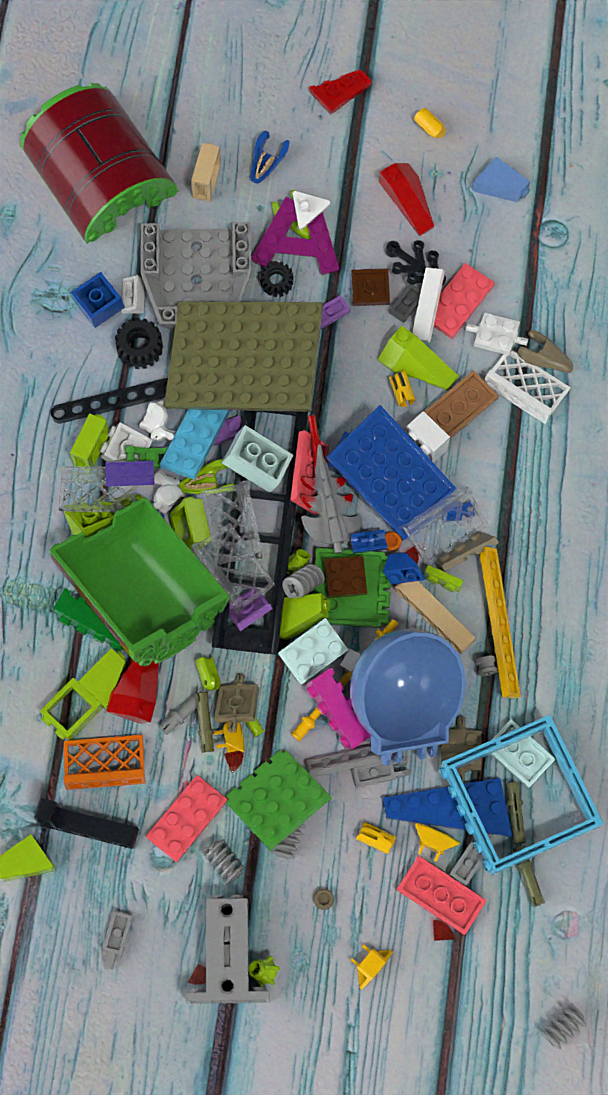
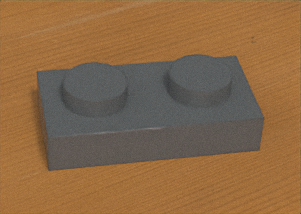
[389,285,421,323]

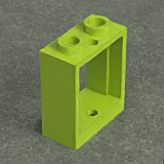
[70,413,109,473]
[169,497,212,556]
[40,678,103,741]

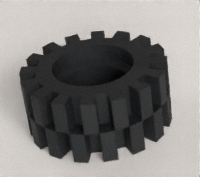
[260,261,293,297]

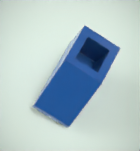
[383,552,426,584]

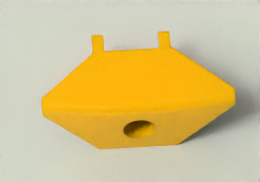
[214,722,245,753]
[415,823,460,862]
[350,944,393,990]

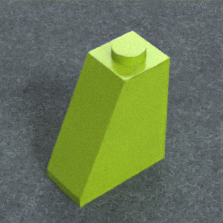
[280,593,331,641]
[78,648,127,710]
[0,834,56,882]

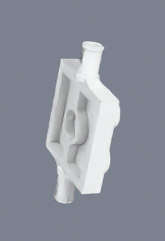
[466,313,528,356]

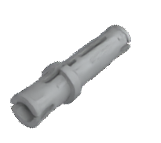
[159,687,211,735]

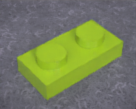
[424,565,464,592]

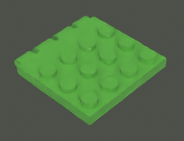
[313,548,391,628]
[225,750,332,851]

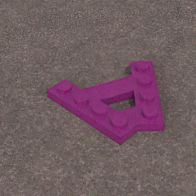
[251,197,339,276]

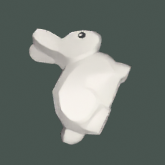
[139,400,176,442]
[153,470,186,514]

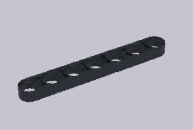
[51,378,168,424]

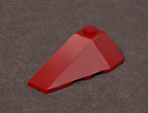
[379,163,434,236]
[106,659,159,724]

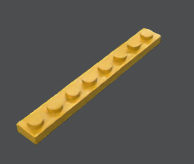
[480,546,521,699]

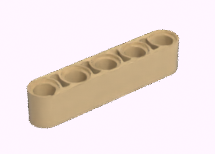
[395,581,475,654]

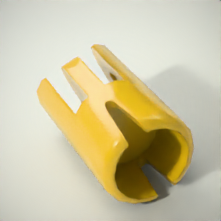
[414,108,446,139]
[388,370,416,407]
[356,821,396,854]

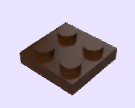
[351,268,390,306]
[325,556,367,598]

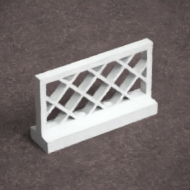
[484,350,571,424]

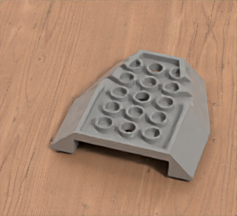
[141,222,251,331]

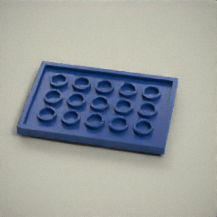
[326,405,457,541]

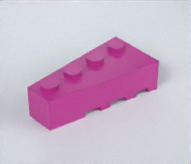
[305,668,371,750]

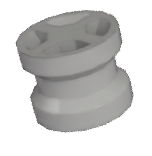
[476,656,498,676]

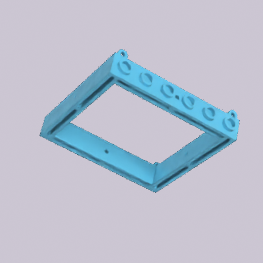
[439,715,603,875]

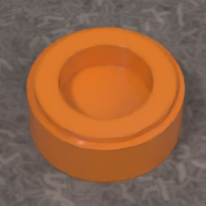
[385,532,402,552]

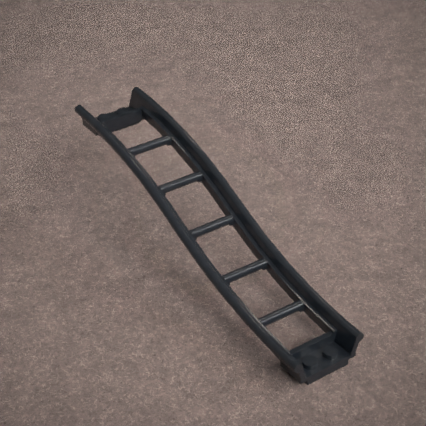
[211,410,308,655]

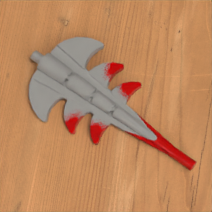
[301,415,361,554]

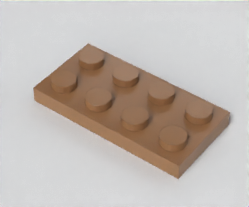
[424,370,499,439]

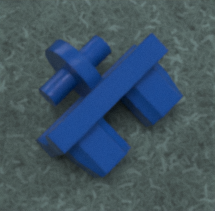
[350,530,388,554]

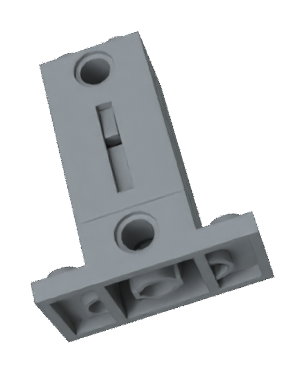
[185,895,270,1004]

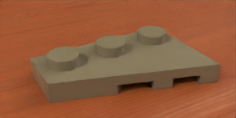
[434,531,499,572]

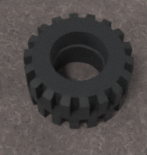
[115,318,163,369]

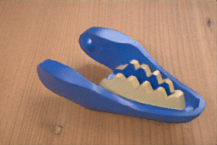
[251,131,290,184]

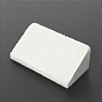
[121,275,145,314]

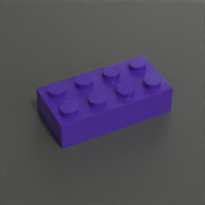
[105,460,155,487]

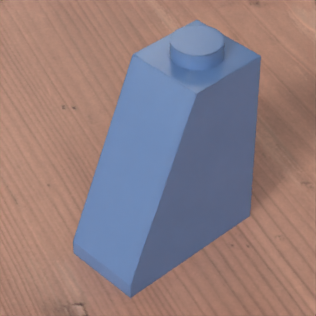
[472,157,530,202]

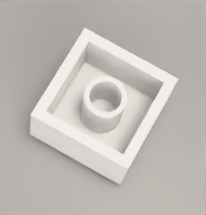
[406,411,450,463]

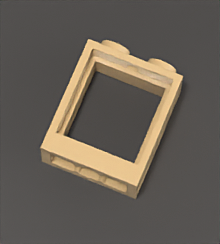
[191,143,221,202]

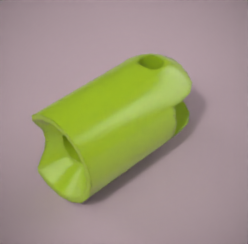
[195,656,221,691]

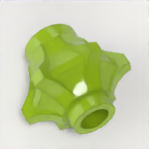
[287,549,310,576]
[248,955,280,987]

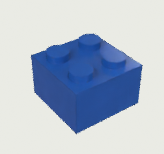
[71,272,125,328]

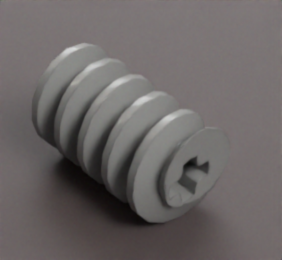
[282,564,325,598]
[270,824,306,859]
[202,839,244,885]
[540,1003,586,1049]

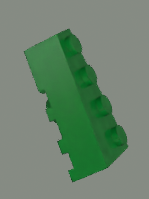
[53,588,126,652]

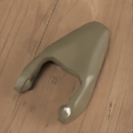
[518,330,573,373]

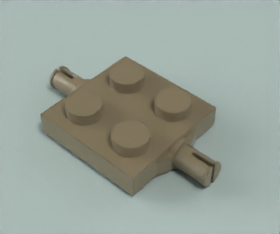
[214,673,259,733]
[441,717,481,784]

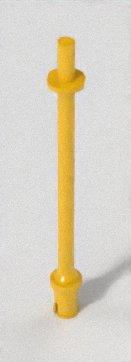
[291,619,398,742]

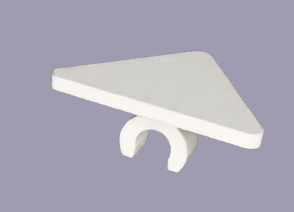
[293,191,331,229]

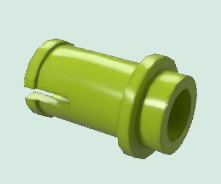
[243,714,265,738]

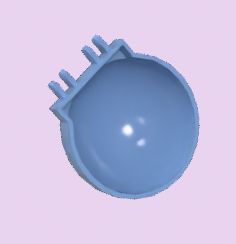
[350,629,466,766]

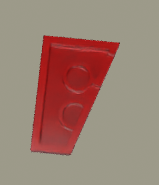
[308,69,372,114]

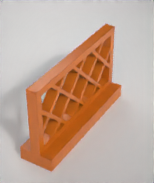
[64,735,146,790]

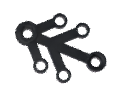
[385,240,446,286]

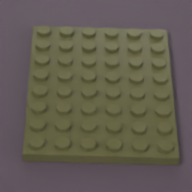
[164,302,323,412]

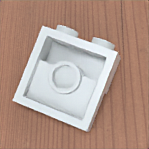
[99,422,153,462]

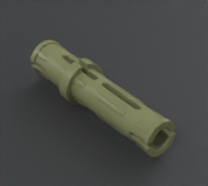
[195,692,214,753]
[506,782,526,844]
[512,845,545,907]

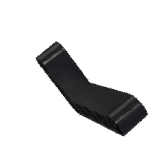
[34,798,139,849]

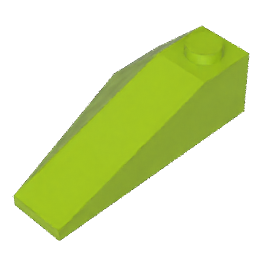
[378,325,459,390]
[64,494,143,538]

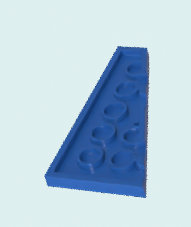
[383,778,512,838]

